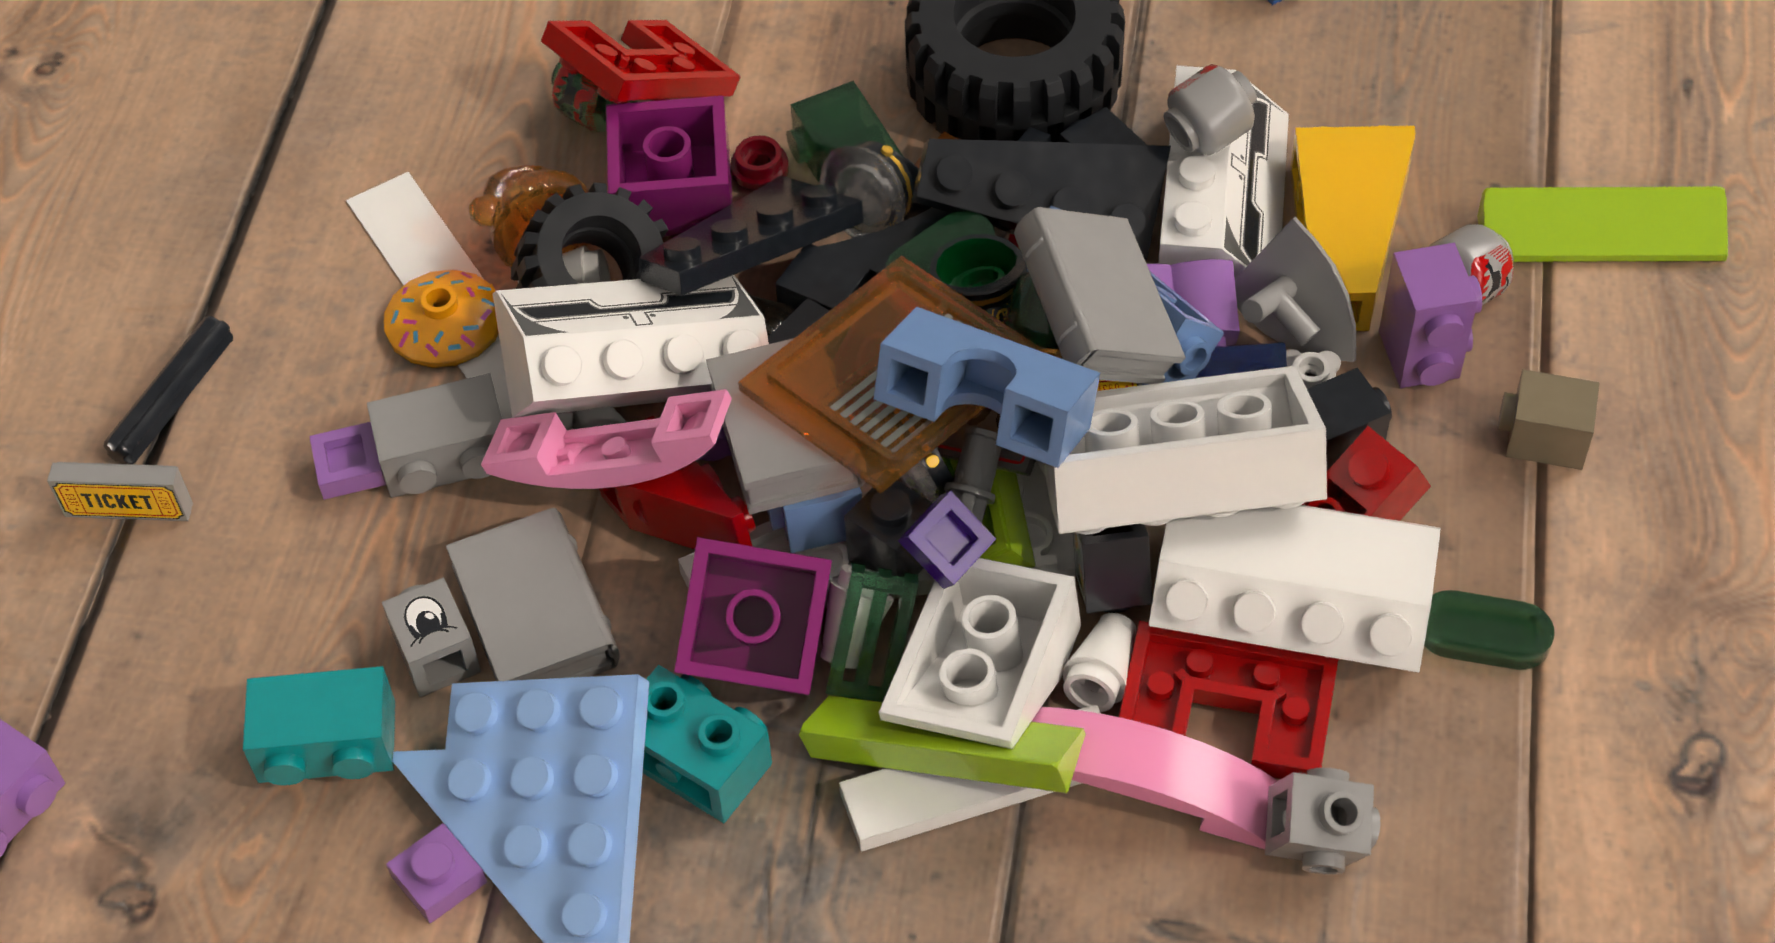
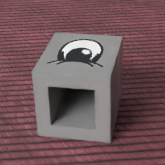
[382,577,481,697]

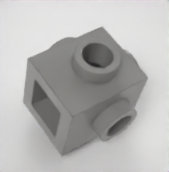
[1265,768,1380,874]

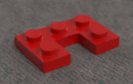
[541,20,741,104]
[1119,621,1339,779]

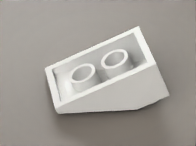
[879,558,1081,749]

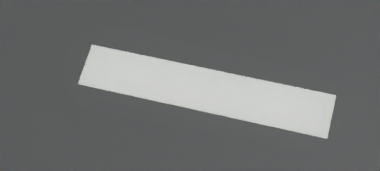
[346,172,515,419]

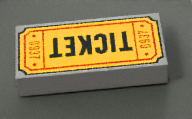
[47,462,193,521]

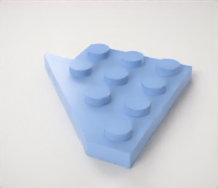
[392,674,649,943]

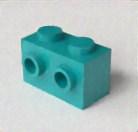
[643,665,773,824]
[243,666,395,786]

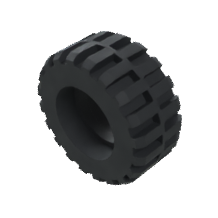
[904,0,1125,142]

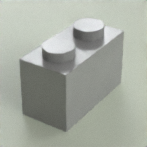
[367,373,502,498]

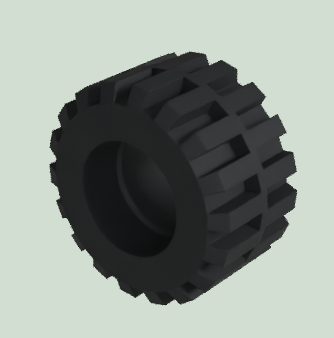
[511,182,669,289]

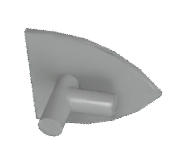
[1235,217,1356,362]

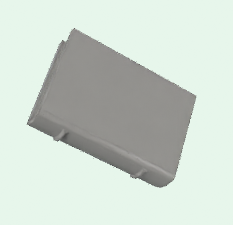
[1014,207,1186,384]
[706,334,867,515]
[446,508,620,681]

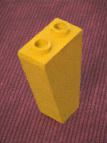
[1290,125,1416,331]

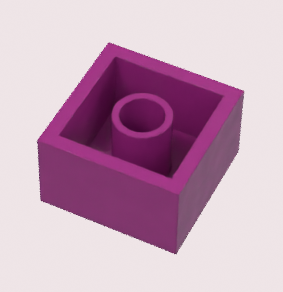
[606,96,733,237]
[674,537,832,695]

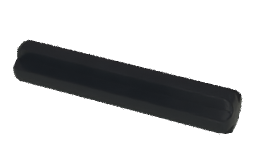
[103,316,233,464]

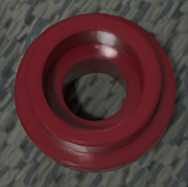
[730,135,789,190]

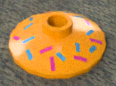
[384,269,499,368]

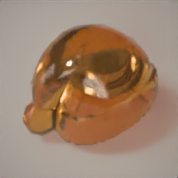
[468,164,589,267]

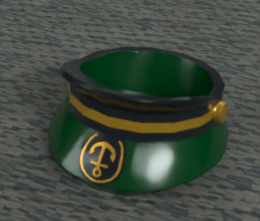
[926,234,1038,336]

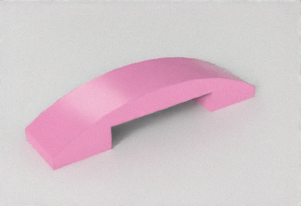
[481,389,732,489]
[1032,707,1278,849]

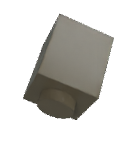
[1498,369,1600,470]

